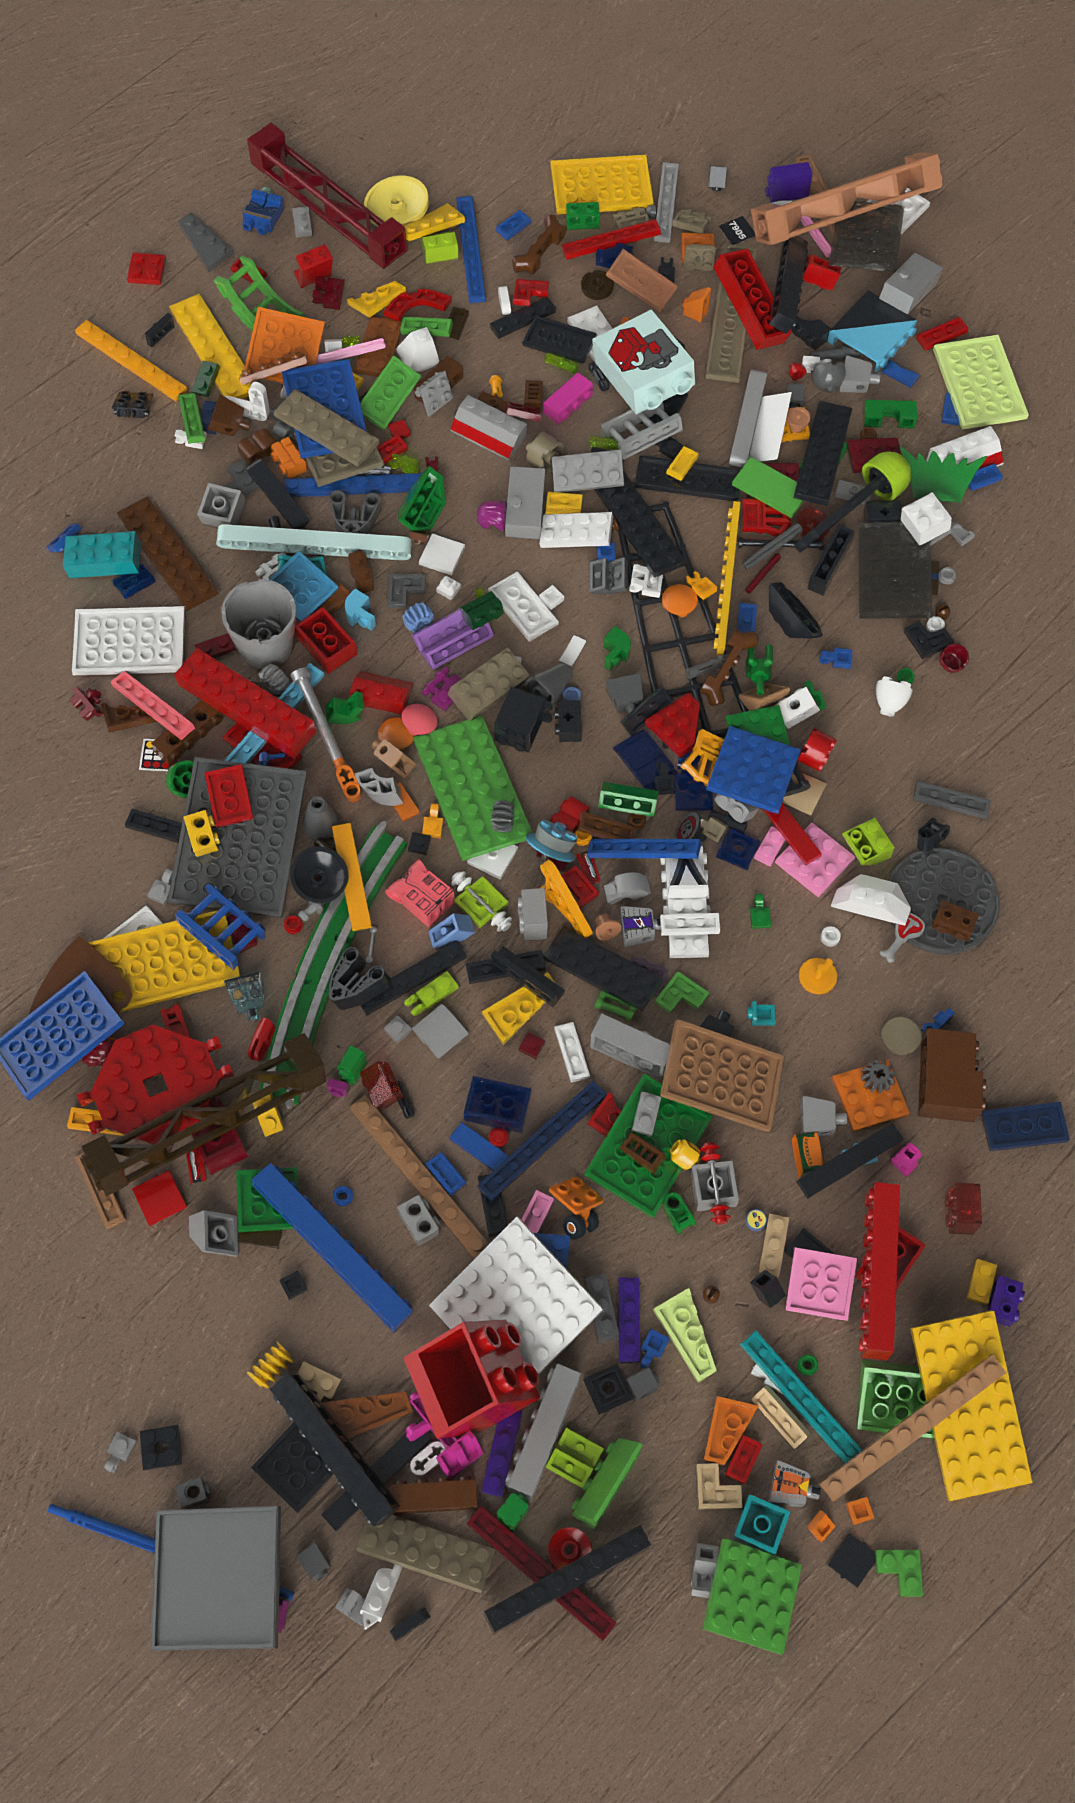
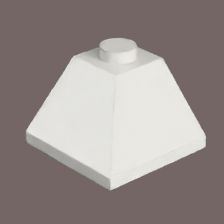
[396,327,439,373]

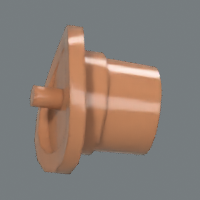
[786,407,810,432]
[595,914,622,942]

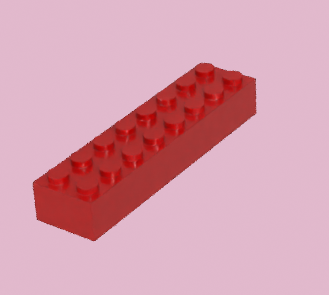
[174,648,317,759]
[858,1182,900,1361]

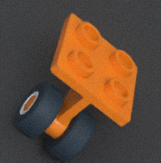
[549,1176,604,1239]

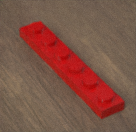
[561,219,661,260]

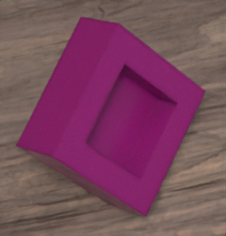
[326,1078,349,1097]

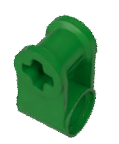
[662,1192,696,1234]

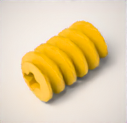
[247,1341,294,1389]

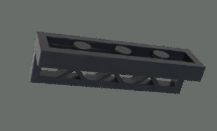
[491,946,565,1007]

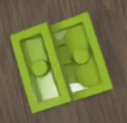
[546,1427,604,1488]

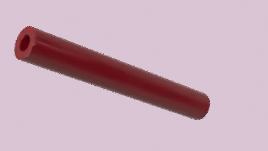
[745,553,781,594]

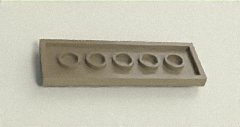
[274,389,379,467]
[357,1515,496,1594]

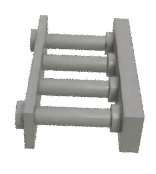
[601,402,683,460]

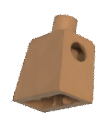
[372,739,416,778]

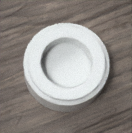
[926,616,945,634]
[820,926,841,947]

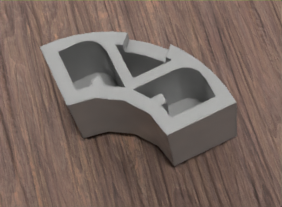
[355,768,404,806]

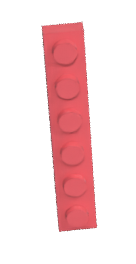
[111,671,195,740]

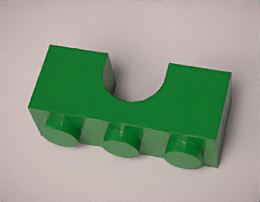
[863,399,918,429]

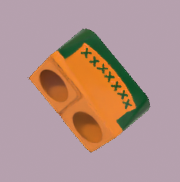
[792,1132,824,1179]

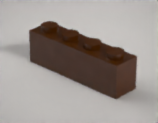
[389,1476,477,1515]

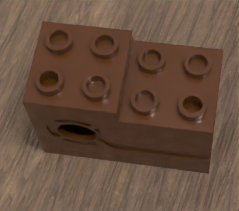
[918,1028,986,1123]

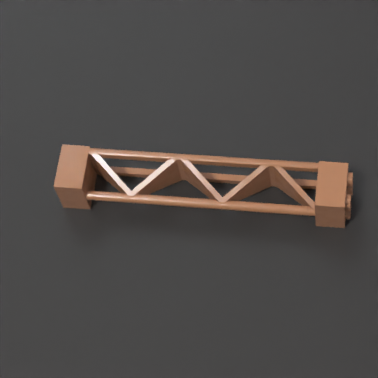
[751,152,943,245]

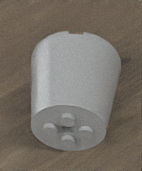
[221,579,296,669]

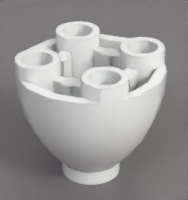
[876,676,913,717]

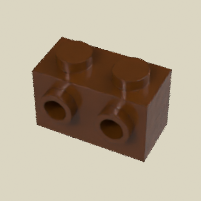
[931,900,979,941]

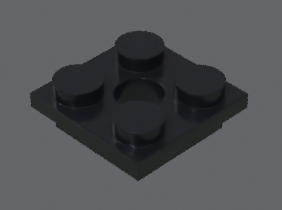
[583,1364,634,1415]
[140,1425,182,1471]

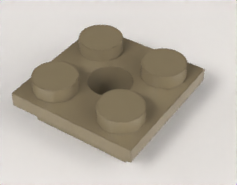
[683,244,716,271]

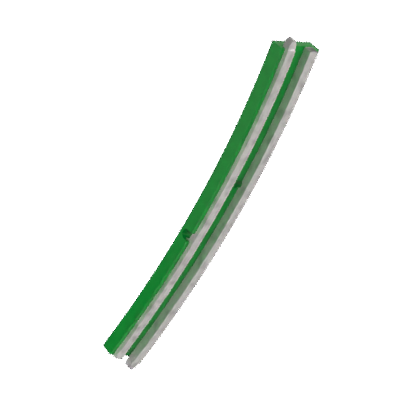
[259,821,407,1109]

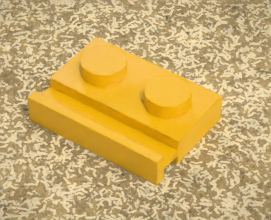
[545,492,582,514]

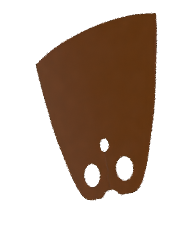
[29,936,132,1015]

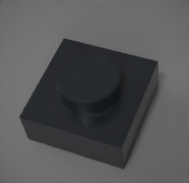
[408,832,431,856]
[279,1271,308,1300]

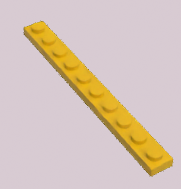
[713,501,740,656]

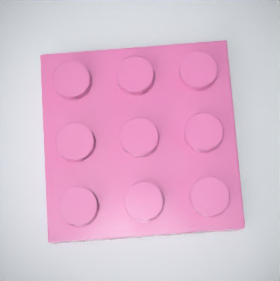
[775,822,855,898]
[785,1247,857,1321]

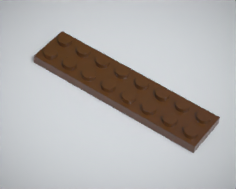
[117,496,218,611]

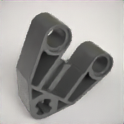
[330,490,381,534]

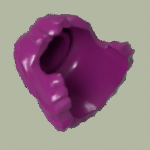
[477,500,507,531]

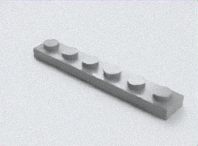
[654,162,679,243]

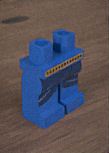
[242,189,284,235]

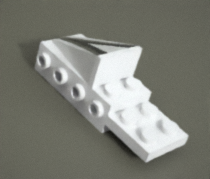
[660,846,710,958]

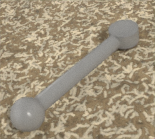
[366,926,377,965]

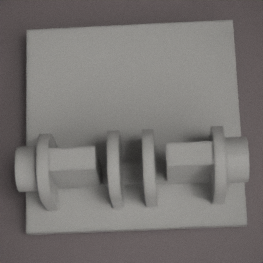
[415,371,453,417]

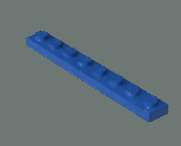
[284,473,423,497]

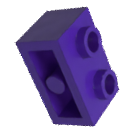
[987,1275,1025,1327]

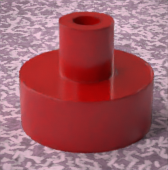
[788,362,807,381]

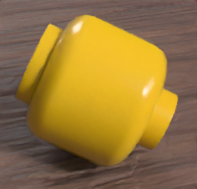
[670,1139,701,1170]

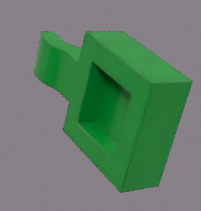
[802,681,826,711]
[749,894,771,929]

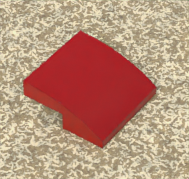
[132,1170,187,1226]

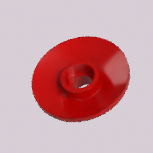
[548,1527,592,1570]

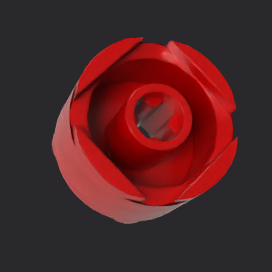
[798,728,837,772]

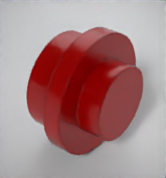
[284,915,303,934]
[489,1127,509,1148]

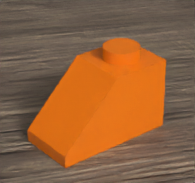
[682,287,711,322]

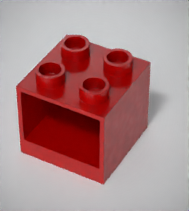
[403,1319,541,1439]

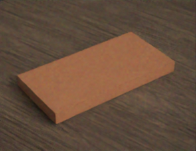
[606,249,678,313]

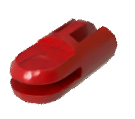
[248,1018,276,1061]

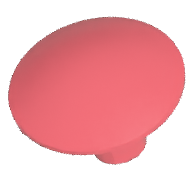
[401,704,437,736]

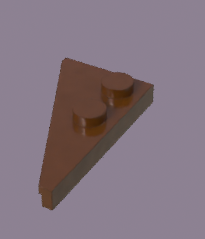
[101,703,157,732]

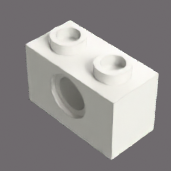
[774,687,820,729]

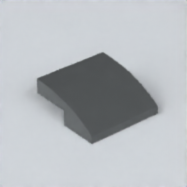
[589,557,628,594]

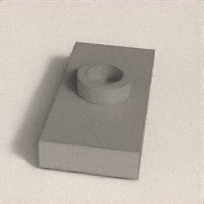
[835,480,871,504]

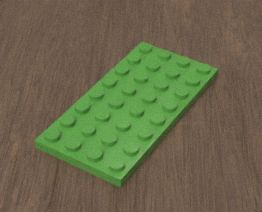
[413,715,533,861]

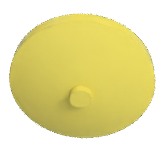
[364,176,429,227]

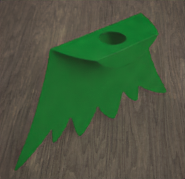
[899,447,987,503]

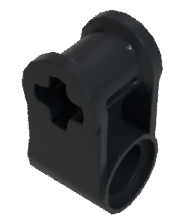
[917,818,950,852]

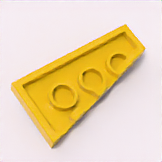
[482,972,555,1045]

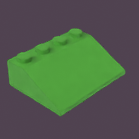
[857,1360,934,1439]
[571,1438,643,1530]

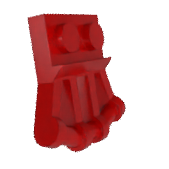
[742,499,791,537]

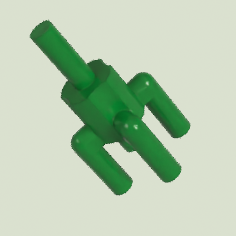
[746,644,773,696]

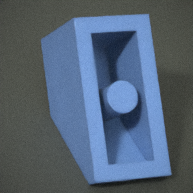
[428,913,475,949]

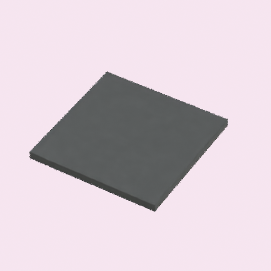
[151,1506,281,1651]

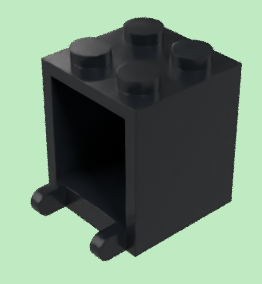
[494,687,553,753]

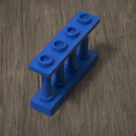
[175,884,266,970]

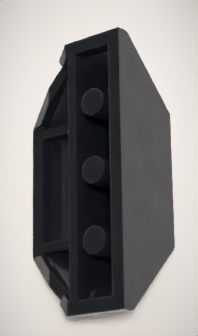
[769,582,823,639]

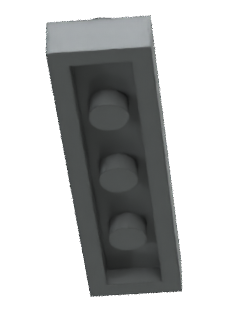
[913,781,991,819]

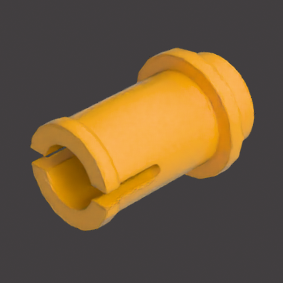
[489,375,503,398]

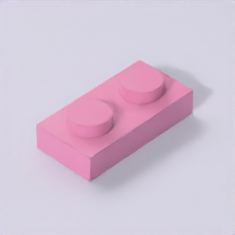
[754,826,786,867]
[521,1190,555,1233]

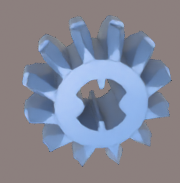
[402,602,434,633]

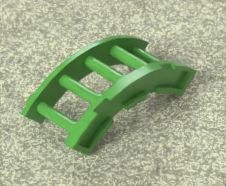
[214,256,307,332]

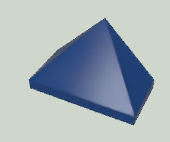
[882,359,920,388]

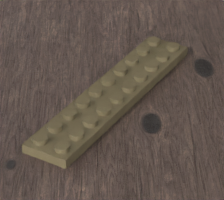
[705,244,758,383]

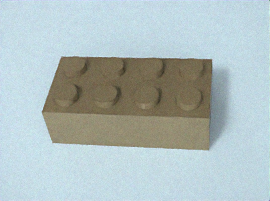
[447,647,530,721]

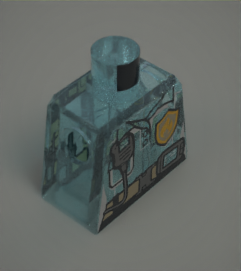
[224,971,265,1021]

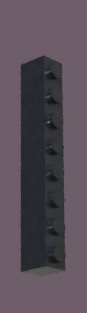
[769,236,808,334]
[270,1371,401,1527]
[483,1525,651,1635]

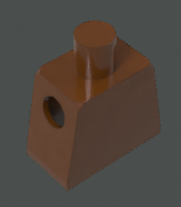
[208,395,251,436]

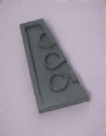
[178,213,234,272]

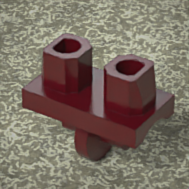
[69,686,103,721]

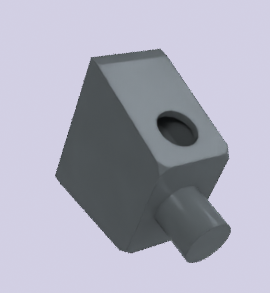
[606,673,643,715]

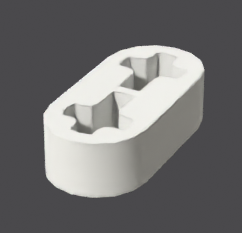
[498,286,511,315]
[410,1442,446,1477]

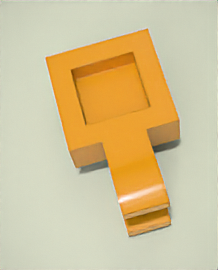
[422,803,443,838]

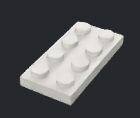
[567,306,612,362]
[539,512,613,548]

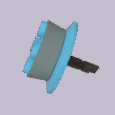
[526,820,577,872]

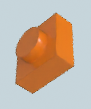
[846,1497,874,1525]
[806,1510,835,1543]

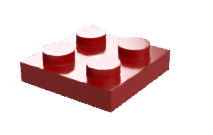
[127,252,166,285]

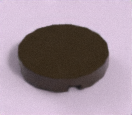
[581,270,614,300]

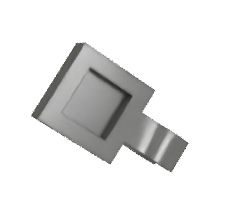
[147,869,173,905]
[104,1432,137,1474]

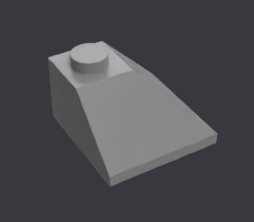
[189,1210,238,1257]

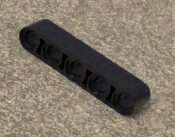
[246,458,310,529]

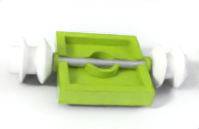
[451,871,512,932]

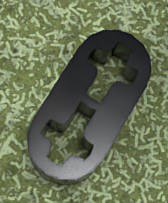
[389,1607,431,1641]

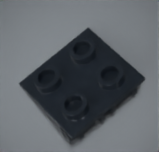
[112,391,153,418]

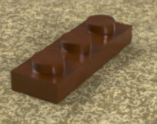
[577,811,636,839]

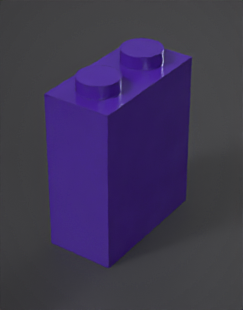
[765,162,813,203]

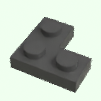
[223,460,259,496]
[388,574,426,608]

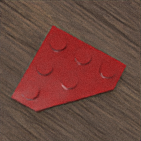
[645,693,700,757]

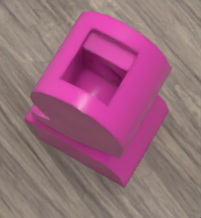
[891,1143,922,1177]

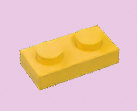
[252,1093,285,1137]
[967,1259,997,1306]

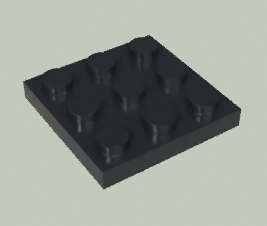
[251,1422,334,1513]

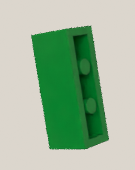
[598,782,659,817]

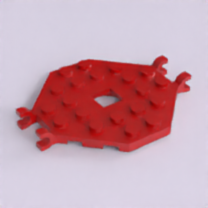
[76,1025,234,1145]

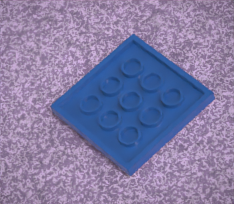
[706,726,801,814]

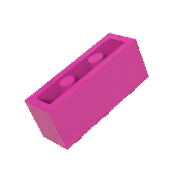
[543,373,593,425]

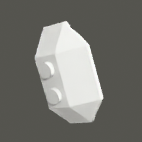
[831,874,911,926]

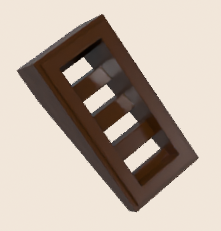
[524,380,543,411]
[620,1132,665,1174]

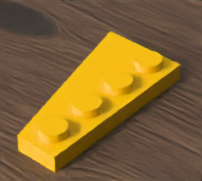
[404,203,465,241]

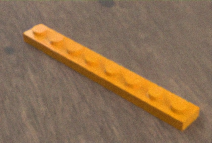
[75,319,188,402]

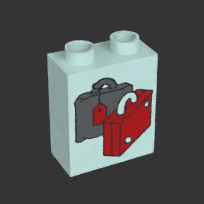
[592,309,695,415]

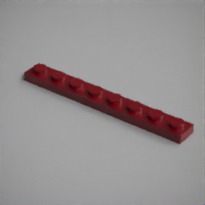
[467,1506,616,1642]

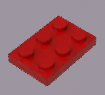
[204,764,254,828]

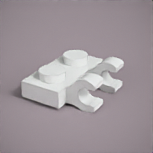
[629,564,663,598]

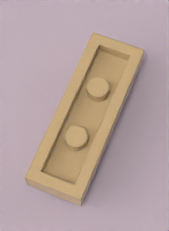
[758,1213,789,1279]
[751,1384,811,1449]

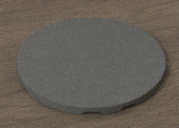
[888,848,1000,955]

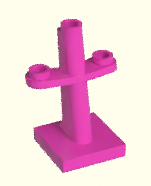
[406,1392,484,1480]

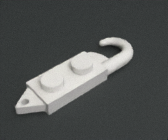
[360,1564,403,1630]

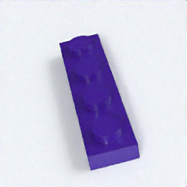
[618,1277,640,1363]
[481,1411,522,1498]

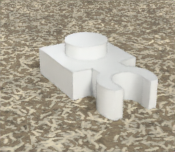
[802,356,832,373]

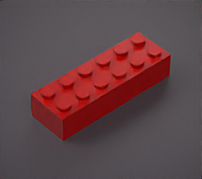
[713,249,792,350]

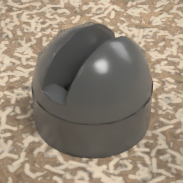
[645,205,657,219]

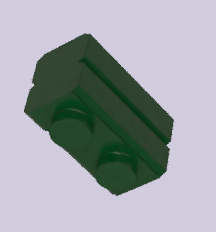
[460,591,504,630]

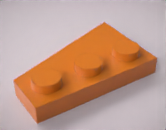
[704,1396,759,1466]

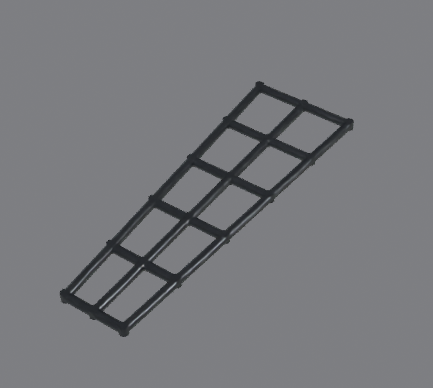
[618,501,748,749]

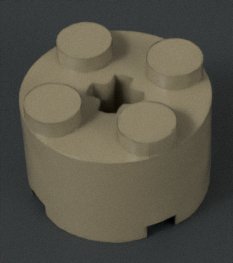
[526,431,565,474]

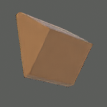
[739,682,790,711]

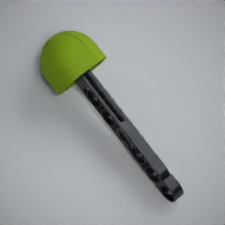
[794,452,911,553]

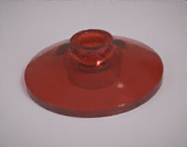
[796,508,829,541]

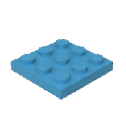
[269,551,339,623]

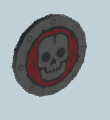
[674,812,707,842]

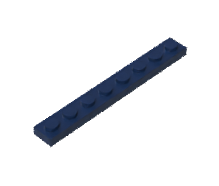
[477,1081,607,1202]

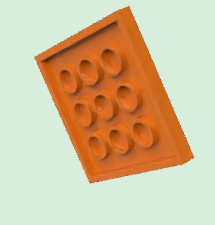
[244,307,325,384]

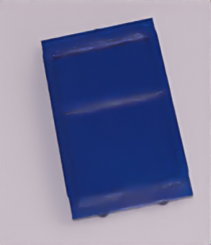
[613,729,678,790]

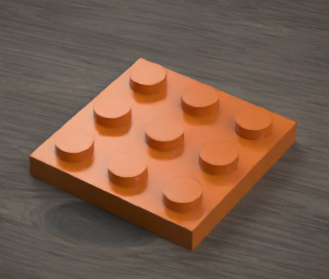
[832,1060,910,1133]

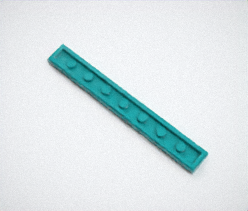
[740,1330,862,1464]

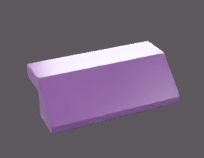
[411,609,494,670]

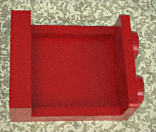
[294,244,333,288]

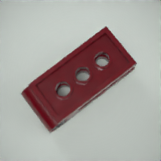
[191,1096,248,1175]

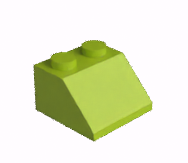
[419,231,458,264]

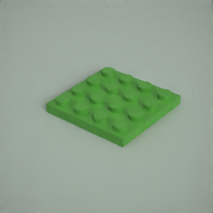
[702,1539,802,1655]

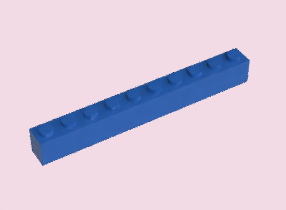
[252,1163,413,1333]

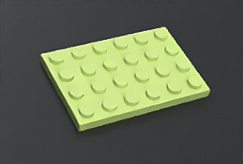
[933,335,1029,430]

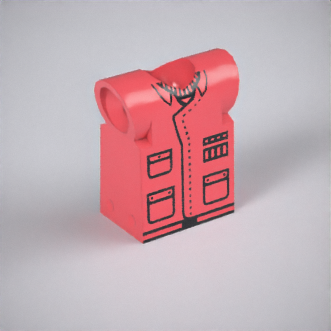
[385,859,455,928]

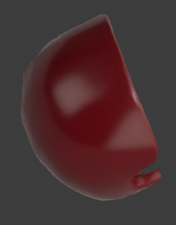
[939,644,969,673]

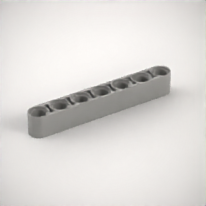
[729,369,768,468]

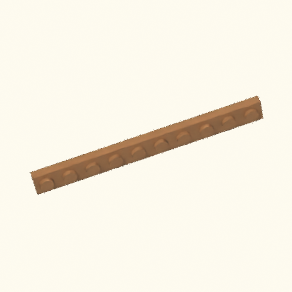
[349,1095,489,1259]
[820,1354,1007,1502]

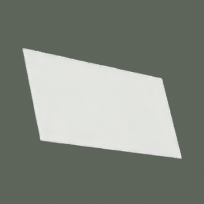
[748,392,792,462]

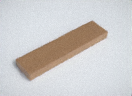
[75,1153,126,1229]

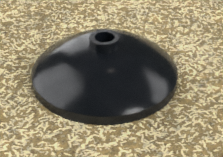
[290,847,348,904]

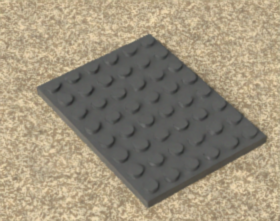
[168,757,307,918]

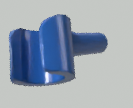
[259,752,285,766]

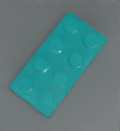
[63,531,141,578]

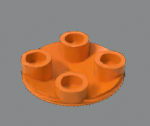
[662,584,698,617]
[378,717,415,752]

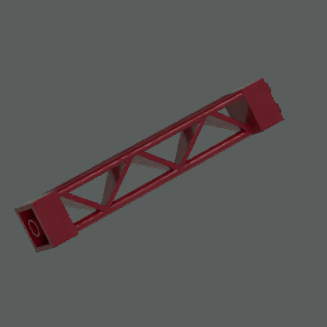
[247,122,407,269]

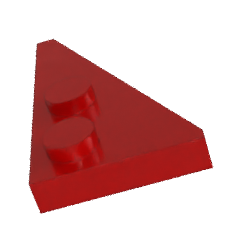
[587,1092,621,1137]

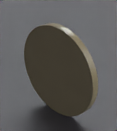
[881,1017,921,1055]

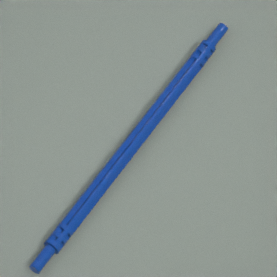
[48,1504,295,1601]

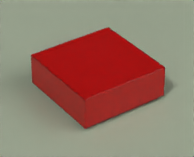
[388,419,411,439]

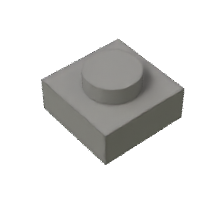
[384,1016,412,1044]

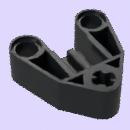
[329,947,391,1010]

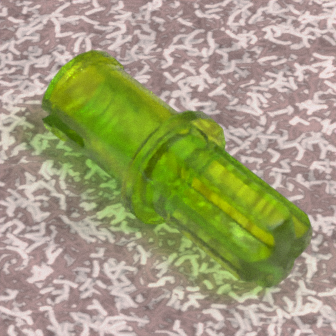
[545,353,579,374]
[589,436,619,450]

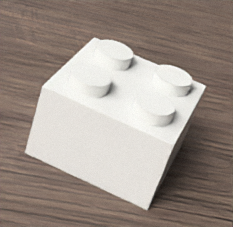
[901,492,952,546]

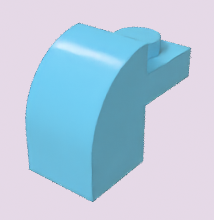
[345,589,376,631]

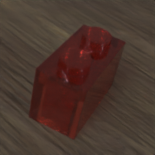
[360,1061,404,1109]

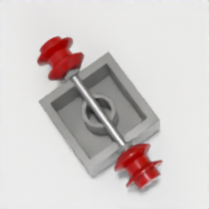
[690,1142,739,1225]

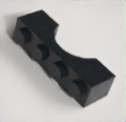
[791,316,831,351]

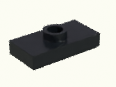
[145,313,174,347]

